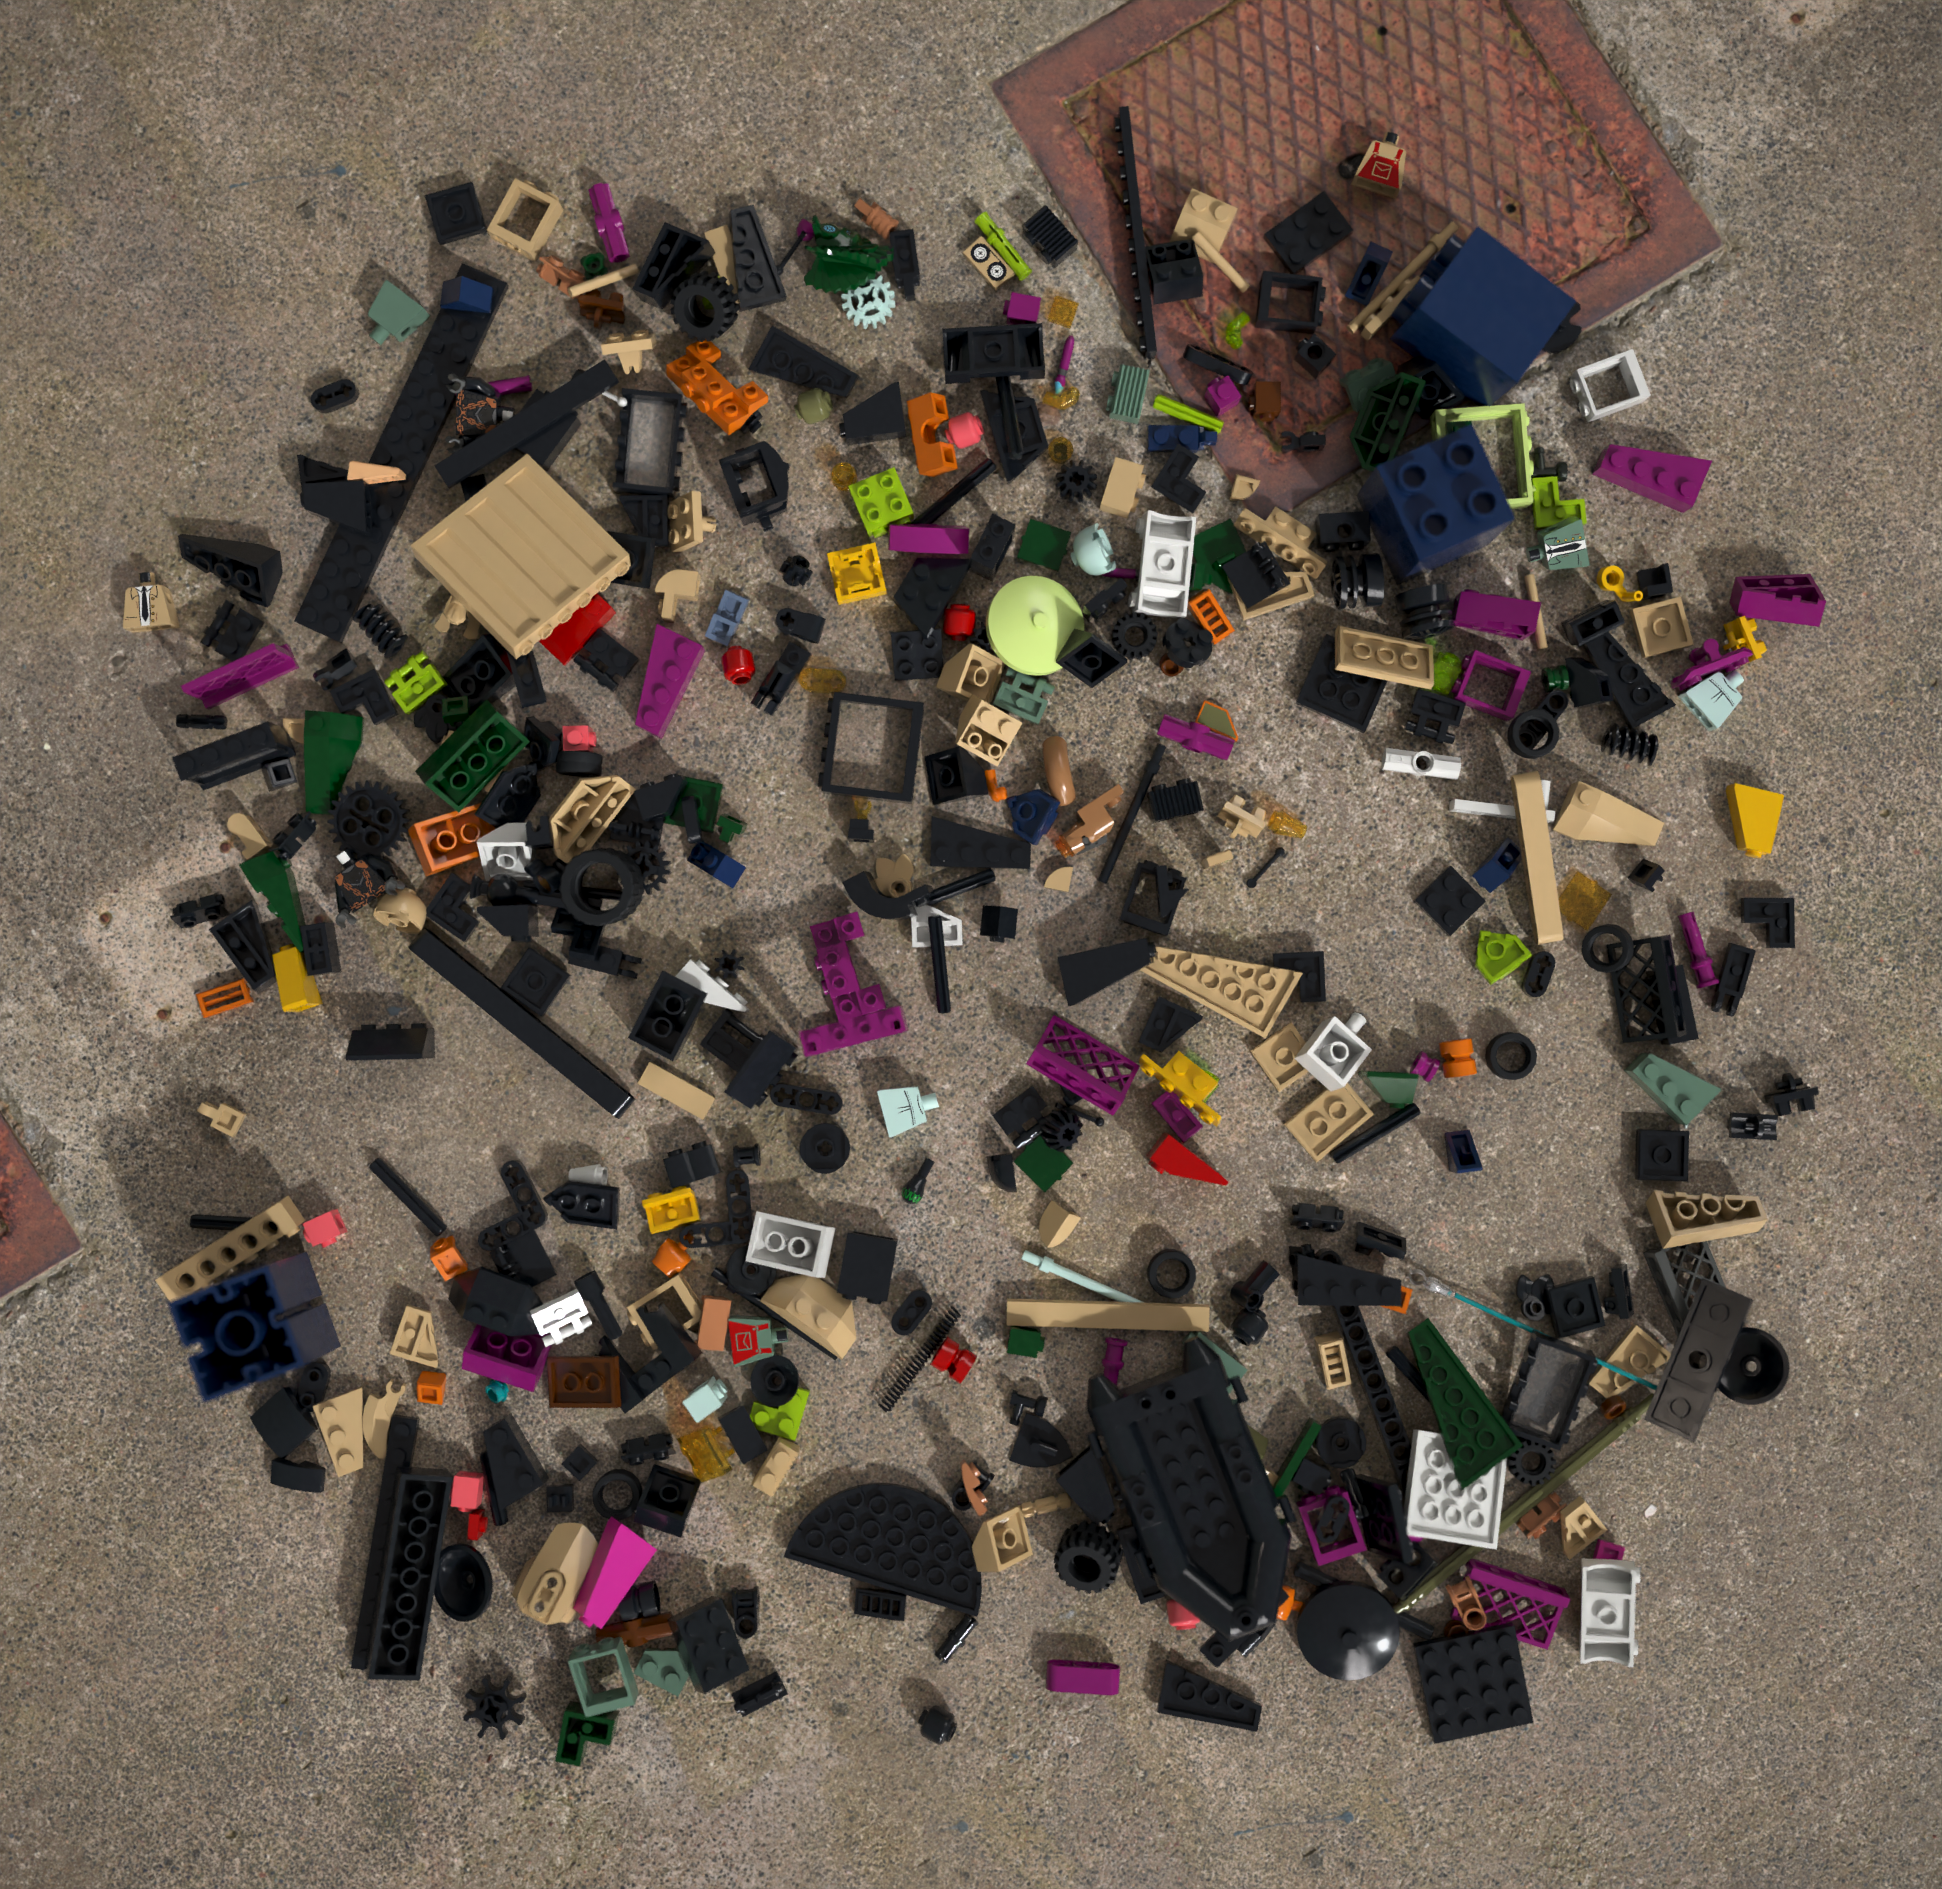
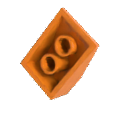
[408,803,495,876]

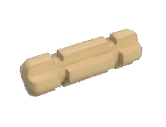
[1021,1493,1071,1518]

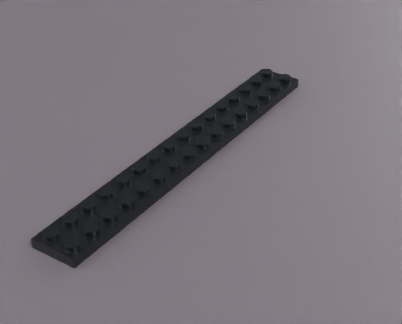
[294,263,509,643]

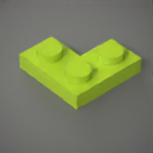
[1531,476,1587,530]
[750,1387,810,1441]

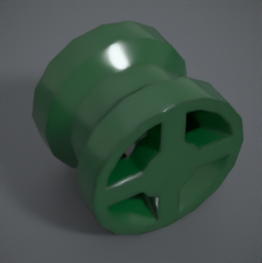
[1541,665,1569,693]

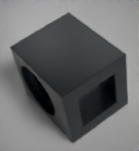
[1294,334,1336,379]

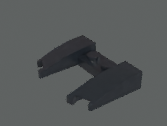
[594,1303,703,1414]

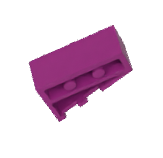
[1451,589,1542,641]

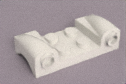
[1128,510,1196,619]
[1579,1558,1640,1667]

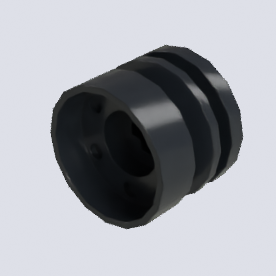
[1330,553,1384,610]
[1394,584,1456,640]

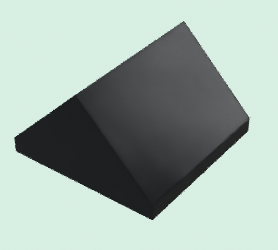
[1056,629,1127,688]

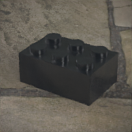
[667,1596,750,1694]

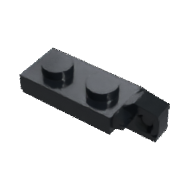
[889,229,920,302]

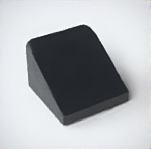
[262,759,297,792]

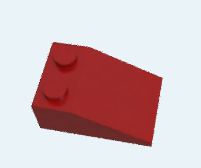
[539,594,616,666]
[1146,1132,1229,1186]

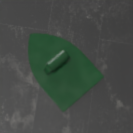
[1193,518,1246,594]

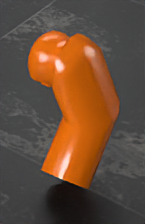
[985,769,1007,802]

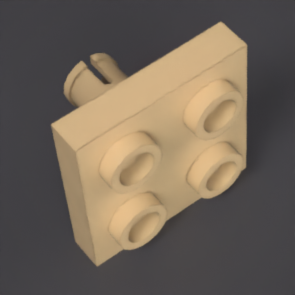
[668,491,716,552]

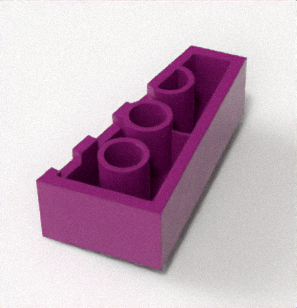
[1592,444,1712,513]
[635,624,706,739]

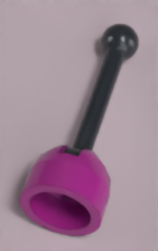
[776,218,815,275]

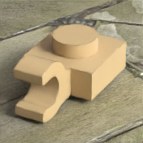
[197,1101,247,1137]

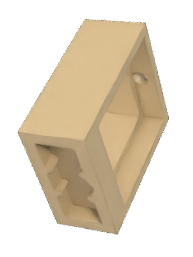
[487,178,563,262]
[627,1272,703,1350]

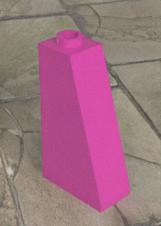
[573,1517,657,1629]

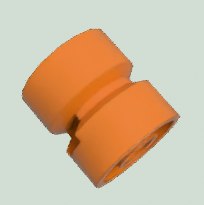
[1439,1038,1477,1078]

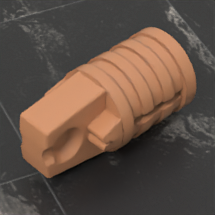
[854,198,899,240]

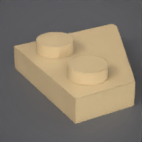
[390,1304,439,1368]

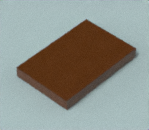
[547,1355,621,1408]

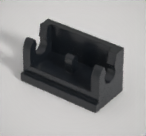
[525,815,554,850]
[300,922,341,976]
[718,1405,768,1465]

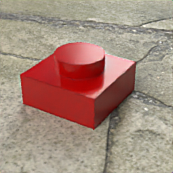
[467,1508,488,1540]

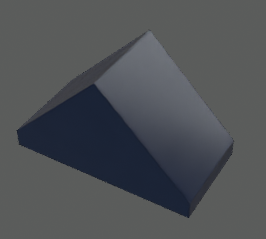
[440,276,493,313]
[1444,1130,1483,1174]

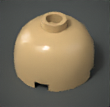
[373,888,427,934]

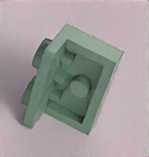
[1339,358,1396,412]

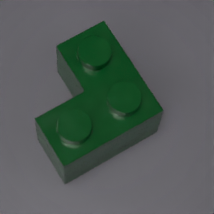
[555,1701,620,1767]

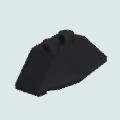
[448,1267,543,1336]

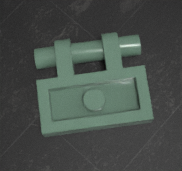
[993,667,1055,725]

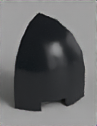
[987,1153,1017,1193]

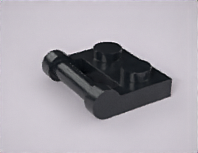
[700,1008,765,1073]

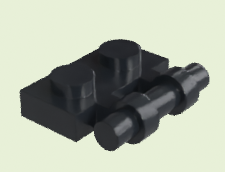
[200,600,265,661]
[573,628,640,692]
[1404,688,1466,744]
[992,1086,1051,1149]

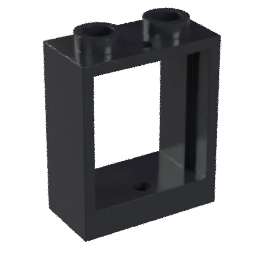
[1255,271,1326,334]
[970,513,1015,582]
[1118,860,1187,936]

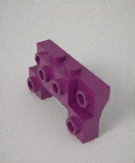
[810,912,887,1022]

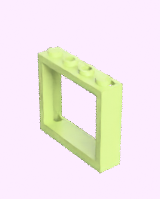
[1430,403,1536,509]

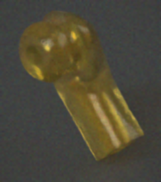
[1042,387,1080,410]

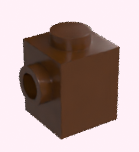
[1248,381,1281,422]

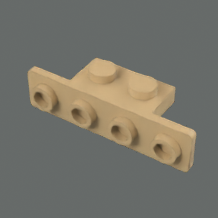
[1234,506,1328,579]

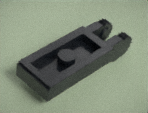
[1711,943,1756,1017]
[568,946,642,979]

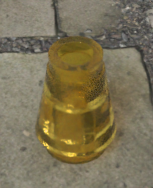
[1268,810,1307,839]

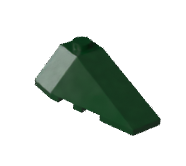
[239,851,306,952]

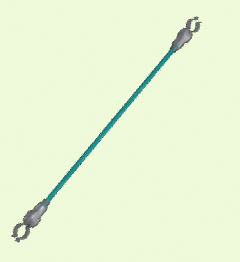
[1406,1268,1710,1411]

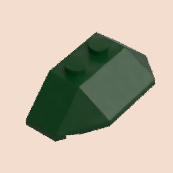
[1349,372,1426,472]

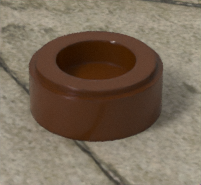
[1599,1395,1626,1419]

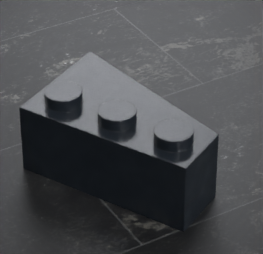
[483,1413,549,1511]

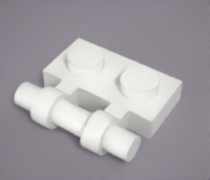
[530,1289,593,1347]

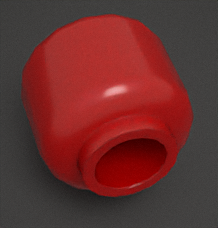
[943,604,976,641]
[721,645,756,685]

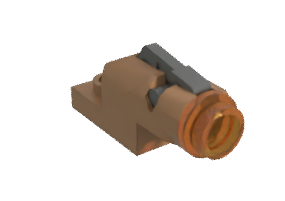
[1054,784,1124,859]

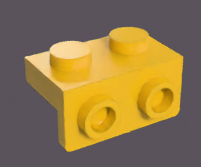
[641,1186,701,1234]

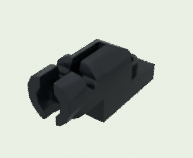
[750,642,812,716]

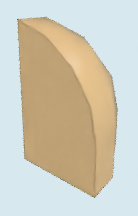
[1039,1200,1081,1247]

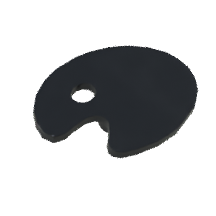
[1542,301,1582,354]

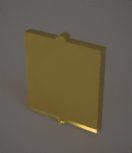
[1558,871,1612,931]

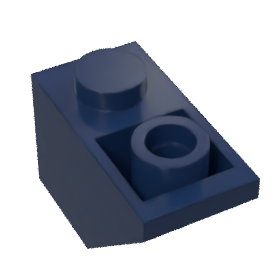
[687,841,746,888]

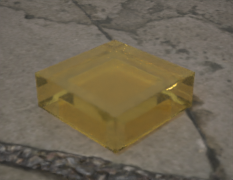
[1047,295,1079,329]

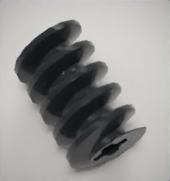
[353,604,408,659]
[1601,723,1659,766]

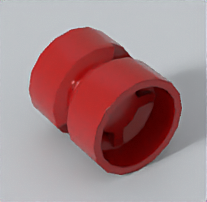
[930,1336,977,1384]

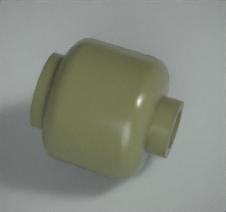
[794,388,833,425]

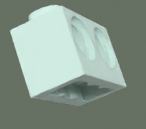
[682,1376,728,1423]

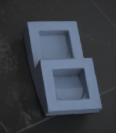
[705,589,750,646]

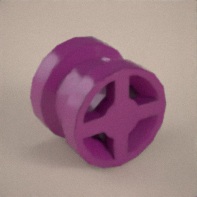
[1410,1051,1440,1082]

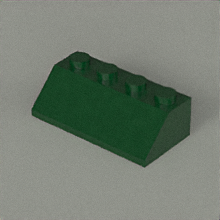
[415,700,530,813]

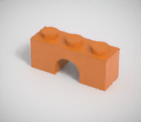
[907,392,958,477]

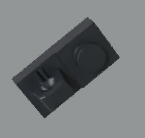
[1355,1222,1407,1260]
[1604,1264,1634,1319]

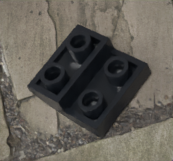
[250,1387,318,1459]

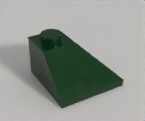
[1358,1071,1418,1108]

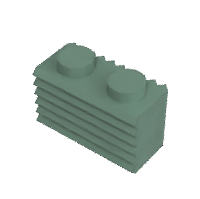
[1106,364,1150,424]

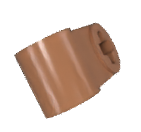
[1445,1575,1486,1630]

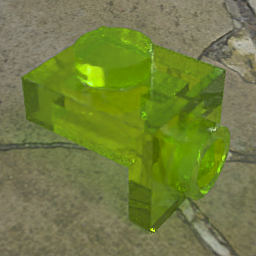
[1432,652,1462,695]

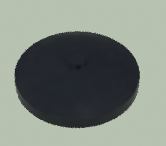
[1296,1580,1400,1680]

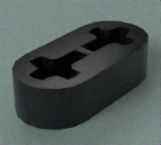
[310,379,359,414]
[681,795,703,844]
[1521,951,1556,997]
[1314,1494,1350,1543]

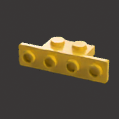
[1139,1051,1222,1127]

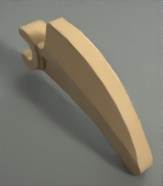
[362,1379,407,1459]

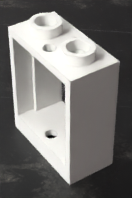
[1570,349,1651,423]

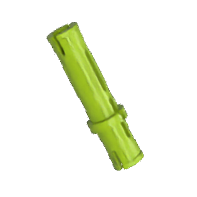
[974,211,1032,281]

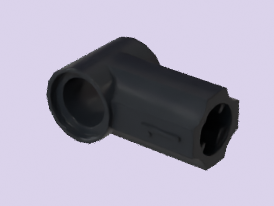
[1230,1260,1280,1312]

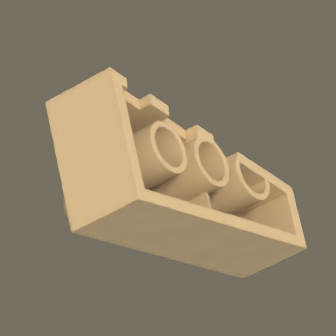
[1645,1191,1768,1249]

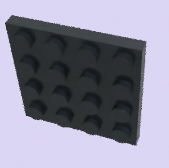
[1413,1622,1534,1744]

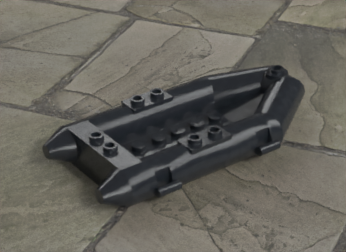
[1086,1336,1296,1642]

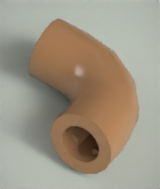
[1042,736,1076,806]

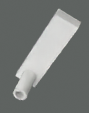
[1449,780,1555,823]

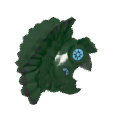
[804,215,894,294]

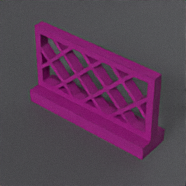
[181,643,299,709]
[1026,1015,1140,1116]
[1450,1558,1570,1650]

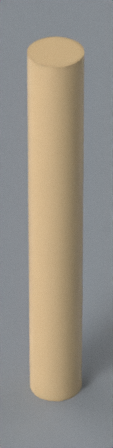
[1191,231,1250,293]
[568,264,639,297]
[1524,574,1548,650]

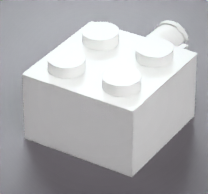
[1294,1012,1372,1092]

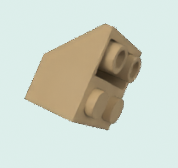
[955,694,1022,767]

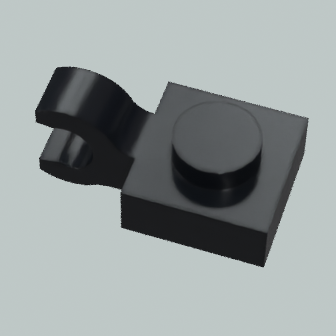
[1280,431,1326,452]
[313,648,357,691]

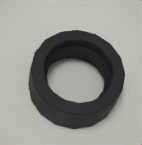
[1507,709,1559,759]
[1581,924,1634,973]
[1485,1032,1537,1080]
[1147,1249,1196,1299]
[592,1469,642,1521]

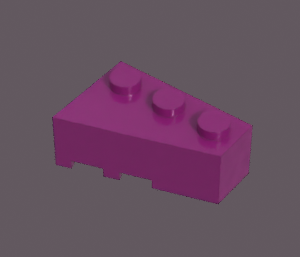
[1729,574,1826,627]

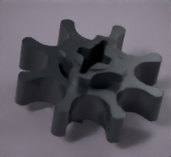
[463,1674,527,1740]

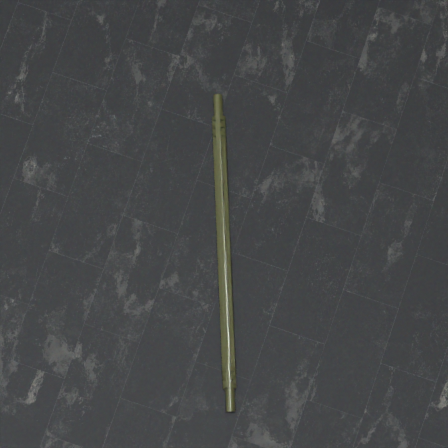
[1393,1393,1654,1614]

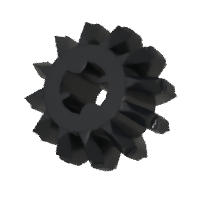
[1055,460,1097,503]
[1040,1108,1083,1153]

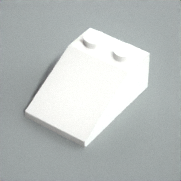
[745,1211,836,1278]

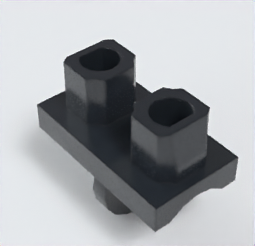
[1764,1073,1819,1116]
[1729,1112,1778,1140]

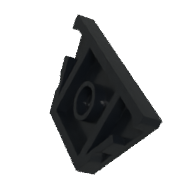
[980,390,1048,484]
[894,558,970,640]

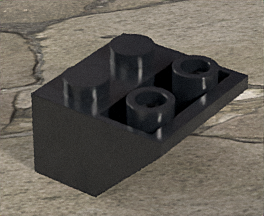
[1145,239,1203,305]

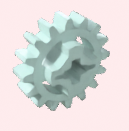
[841,275,895,329]

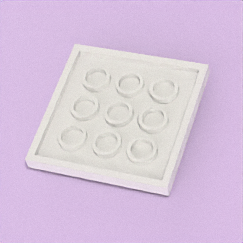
[1403,1429,1507,1550]

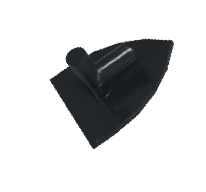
[1009,1412,1073,1468]

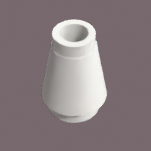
[568,1164,608,1186]

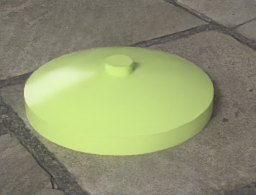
[986,576,1084,676]

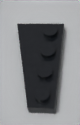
[729,204,787,312]
[1157,1660,1262,1732]

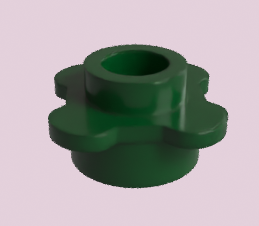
[580,252,608,280]

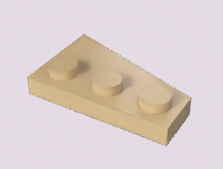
[313,1386,363,1477]

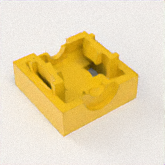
[827,543,887,605]

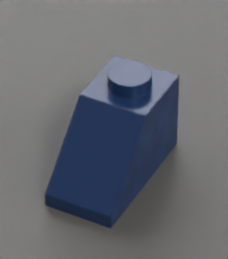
[1345,241,1393,306]
[1472,837,1522,893]

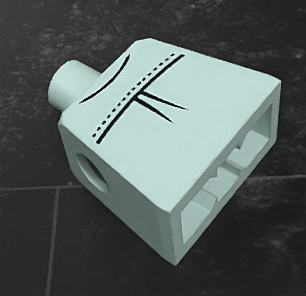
[1678,670,1744,732]
[877,1086,939,1138]

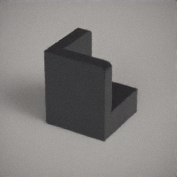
[1636,563,1673,601]

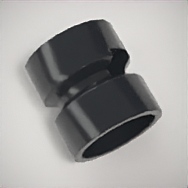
[619,1581,661,1621]

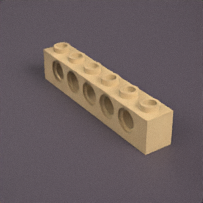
[155,1196,305,1301]

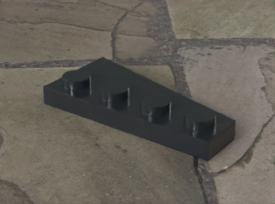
[748,325,859,398]
[1583,632,1676,730]
[930,816,1031,869]
[1297,1253,1402,1306]

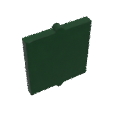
[1017,519,1071,572]
[1013,1135,1073,1193]

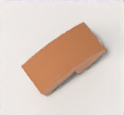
[960,1459,988,1517]

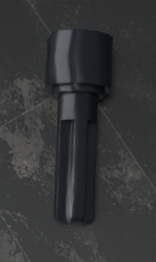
[574,1270,623,1340]

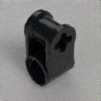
[776,608,826,644]
[951,1459,995,1511]
[732,1586,760,1639]

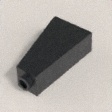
[1058,938,1157,1006]

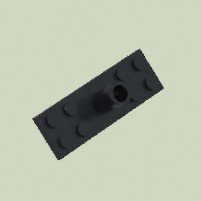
[1644,1278,1754,1442]

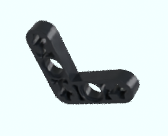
[478,1160,548,1251]
[679,1170,753,1248]

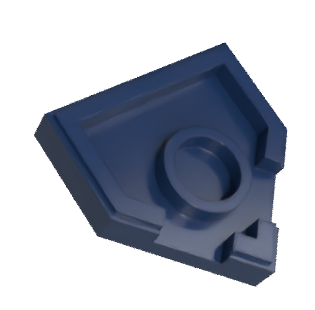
[1006,789,1060,845]

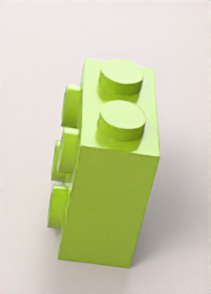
[848,467,914,538]

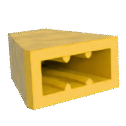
[1726,783,1784,858]
[272,944,323,1012]

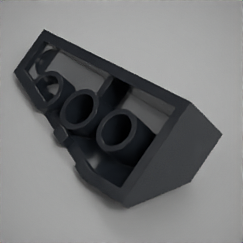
[178,534,283,607]

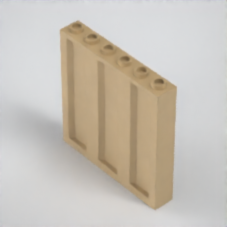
[411,454,631,659]

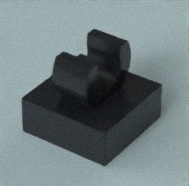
[1627,859,1665,892]
[546,1484,574,1512]

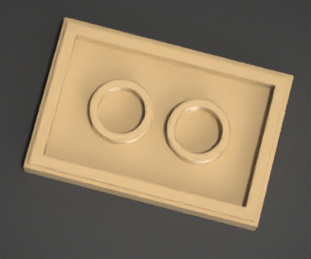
[1283,1083,1374,1163]

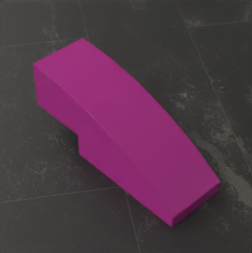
[888,524,969,554]

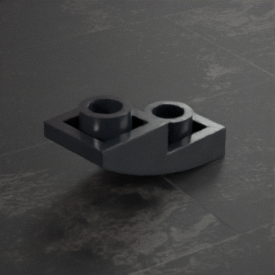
[270,1457,326,1493]

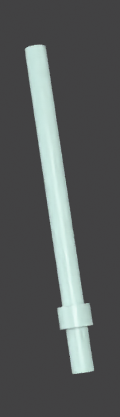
[1021,1250,1145,1303]

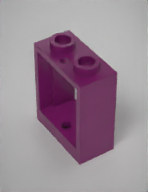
[1451,650,1531,722]
[1295,1485,1367,1566]

